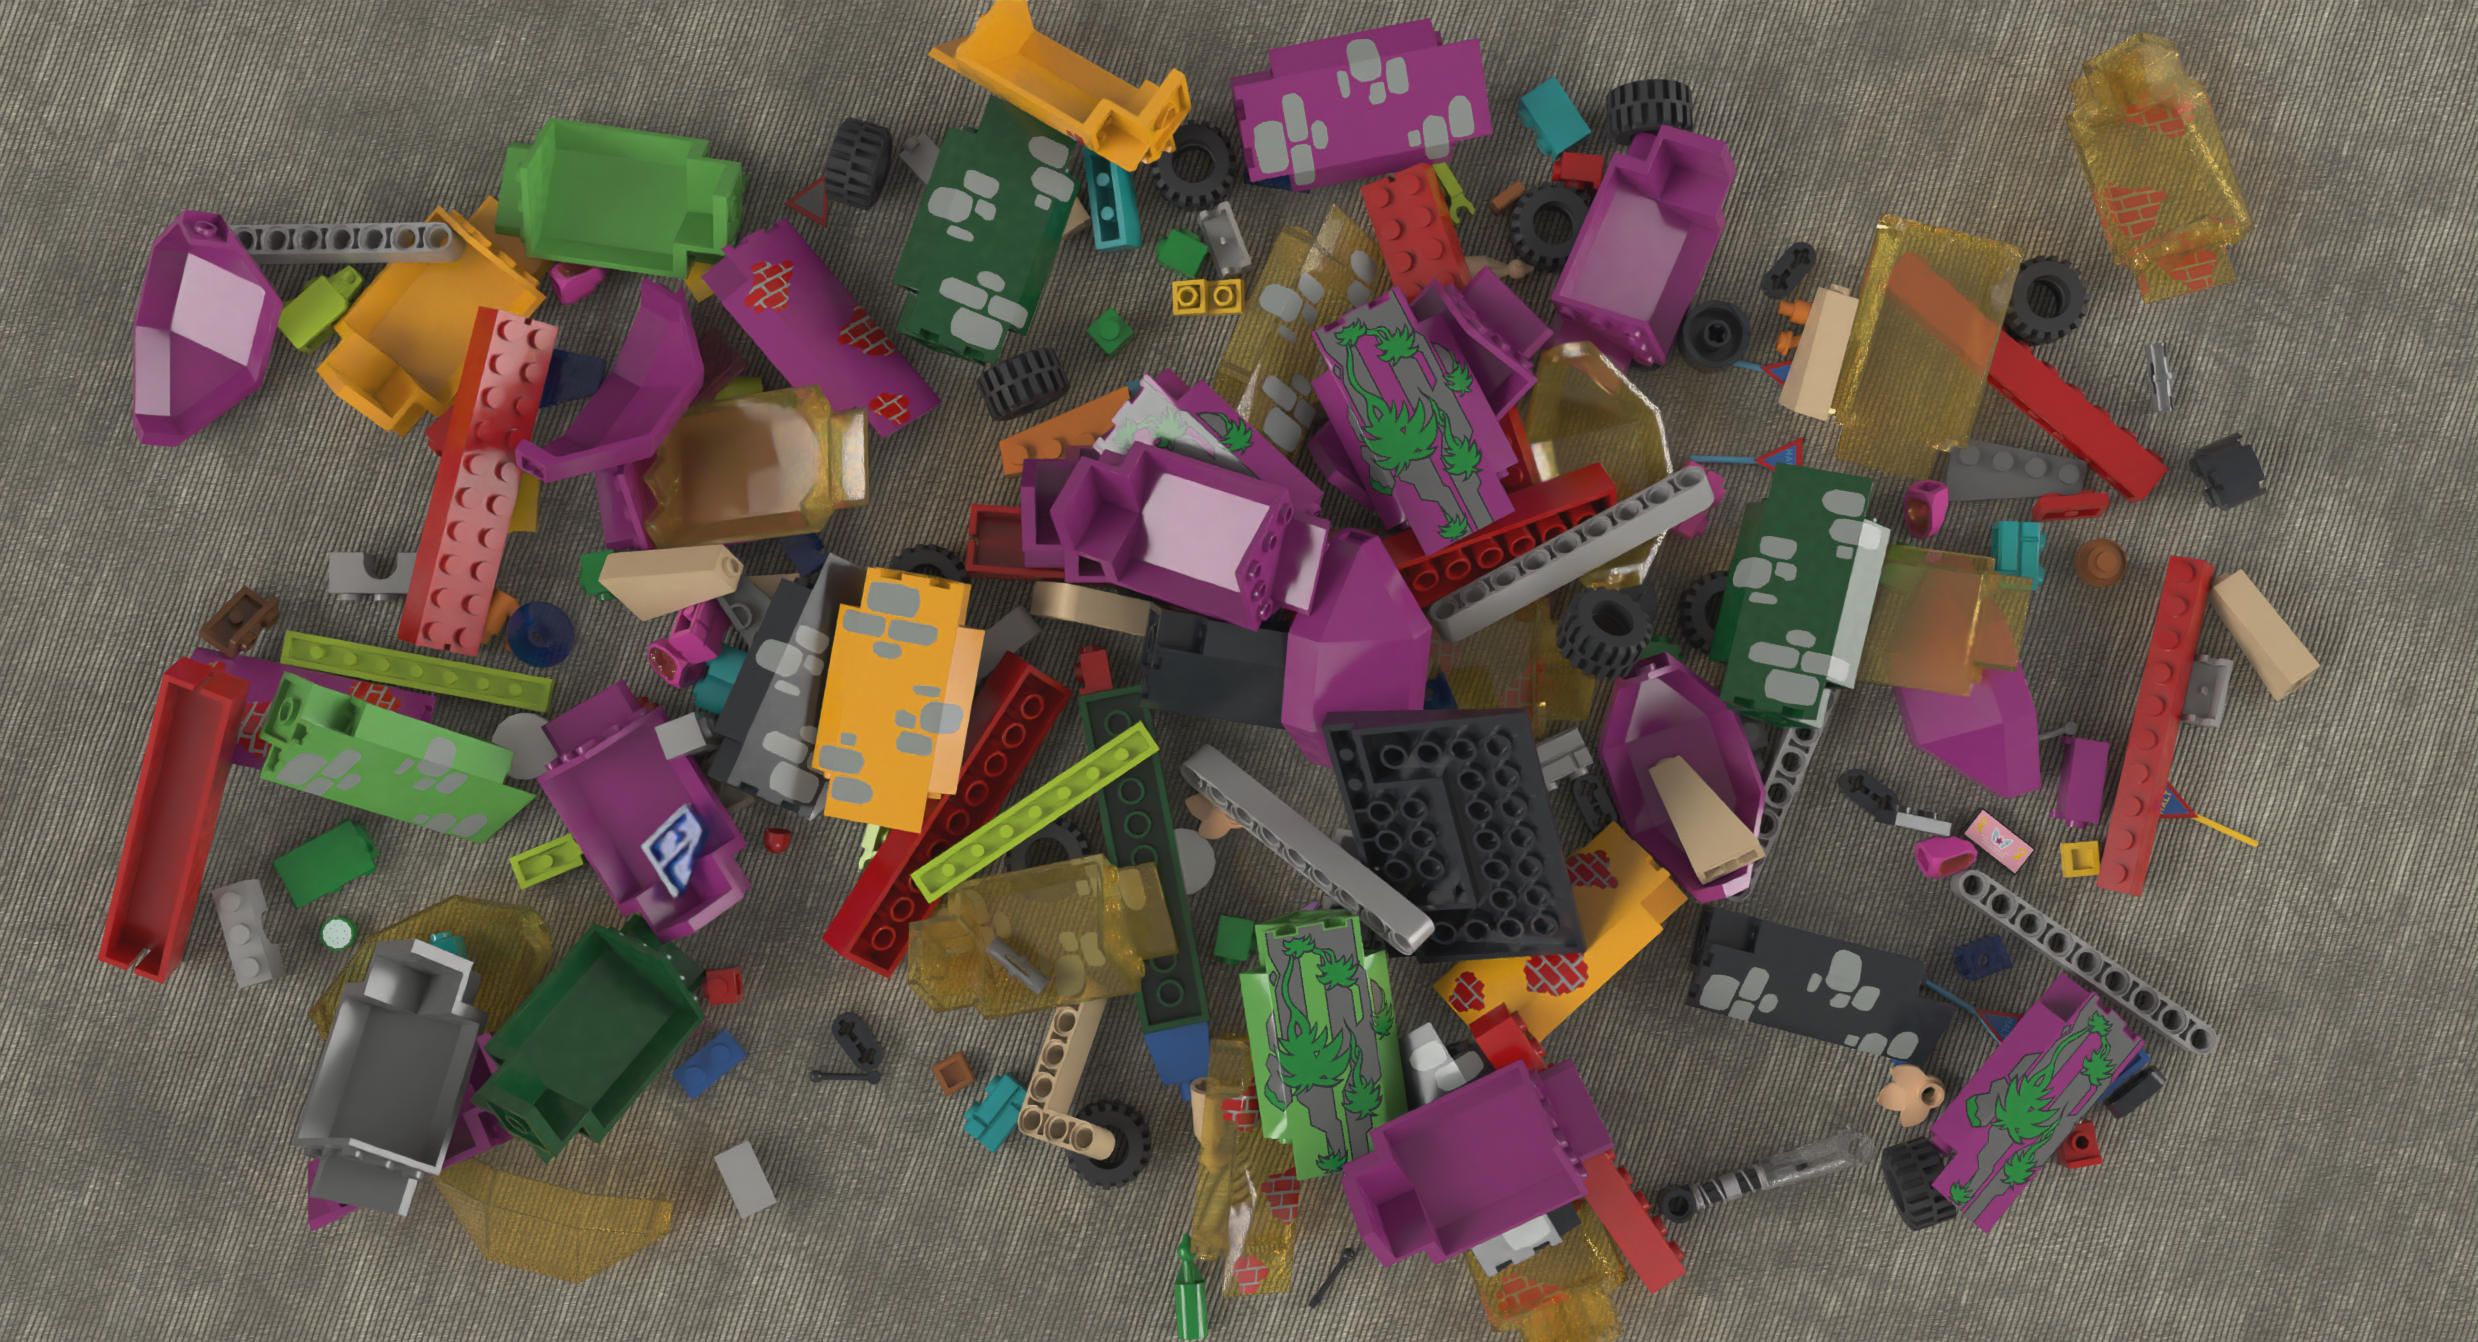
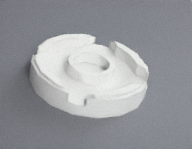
[492,713,559,780]
[1175,828,1215,894]

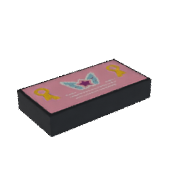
[1959,807,2036,876]

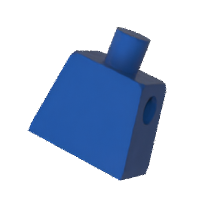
[1144,1021,1211,1102]

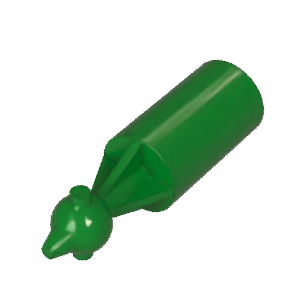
[1174,1233,1208,1340]

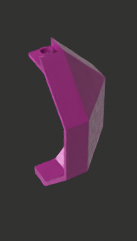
[133,209,283,447]
[515,278,704,483]
[1281,527,1432,770]
[1881,555,2041,799]
[1597,652,1766,903]

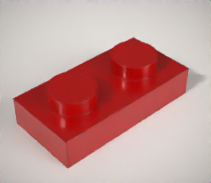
[2031,490,2110,522]

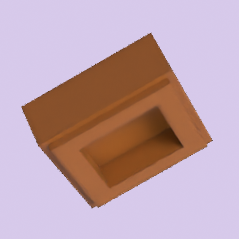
[1488,181,1526,216]
[931,1050,978,1097]

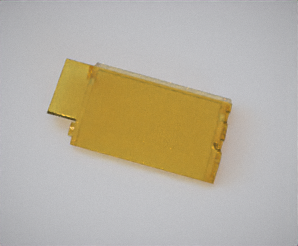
[1829,213,2025,480]
[643,384,869,549]
[1856,544,2033,697]

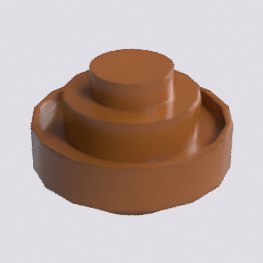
[2074,538,2127,588]

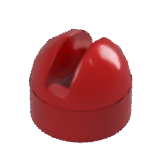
[763,827,791,854]

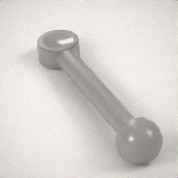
[2038,722,2078,742]

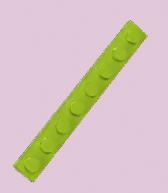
[280,630,555,713]
[910,721,1160,904]

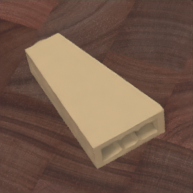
[1778,283,1859,421]
[598,544,744,622]
[2208,569,2320,702]
[1648,755,1766,885]

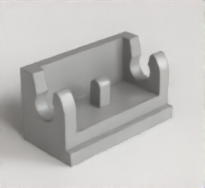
[1197,201,1252,280]
[2180,654,2234,728]
[714,1140,777,1219]

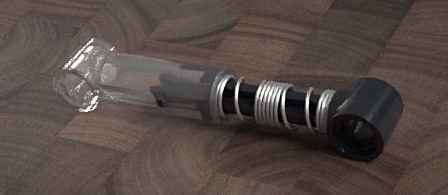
[1657,1128,1875,1224]

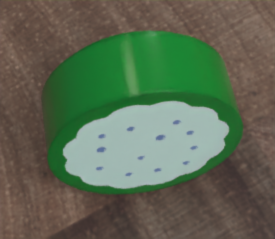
[320,916,358,951]

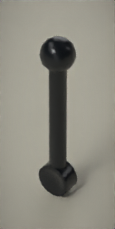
[809,1070,881,1084]
[1308,1248,1355,1309]

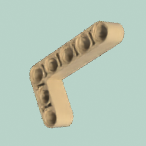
[1029,581,1211,636]
[1018,976,1115,1160]

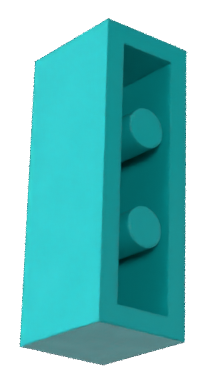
[1083,148,1143,253]

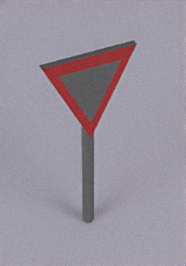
[784,116,862,228]

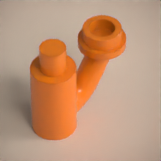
[1775,299,1813,356]
[481,588,530,656]

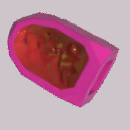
[548,262,608,306]
[1904,480,1948,540]
[647,638,706,689]
[1914,836,1977,879]

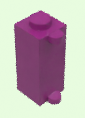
[2049,736,2110,829]

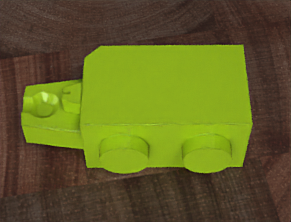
[277,265,366,355]

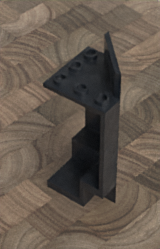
[1138,601,1288,730]

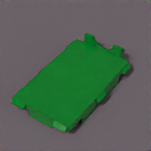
[272,818,381,909]

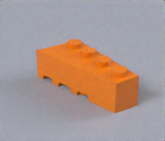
[999,385,1131,479]

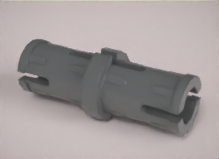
[2144,342,2175,413]
[985,935,1051,996]

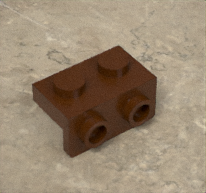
[199,585,280,660]

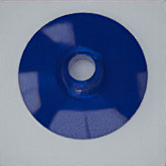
[506,601,575,668]

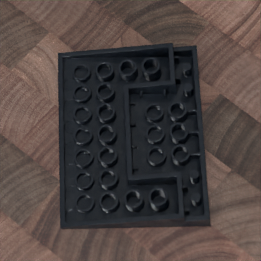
[1321,708,1587,964]

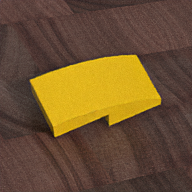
[1172,279,1245,316]

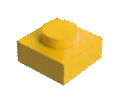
[2060,840,2100,878]

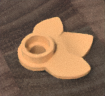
[1185,793,1243,840]
[1877,1064,1945,1127]

